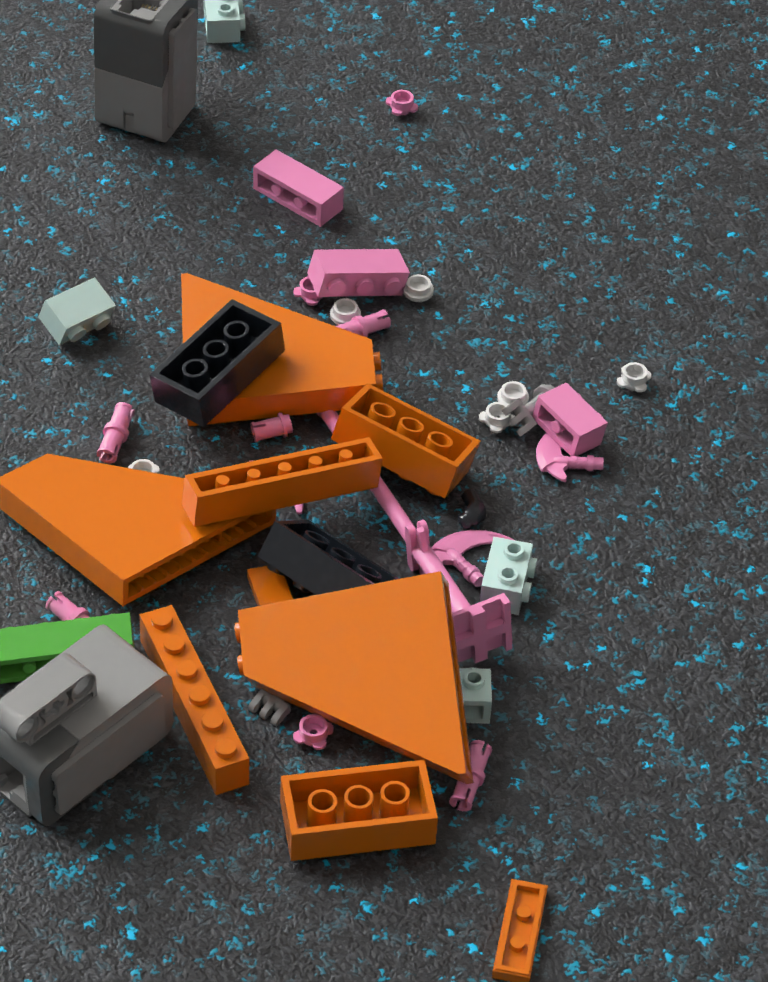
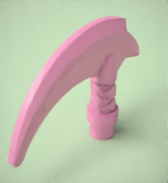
[536,433,604,482]
[431,530,516,587]

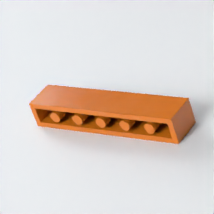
[182,437,383,527]
[139,605,249,795]

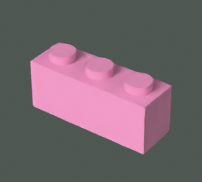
[253,149,344,227]
[307,249,410,297]

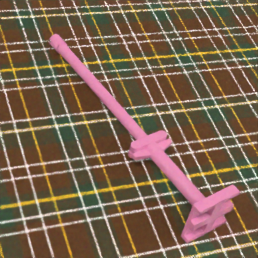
[317,410,512,663]

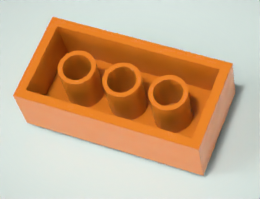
[331,383,481,499]
[280,759,438,861]

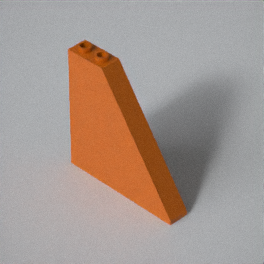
[181,273,384,426]
[0,453,276,606]
[234,571,474,784]

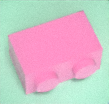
[532,383,608,457]

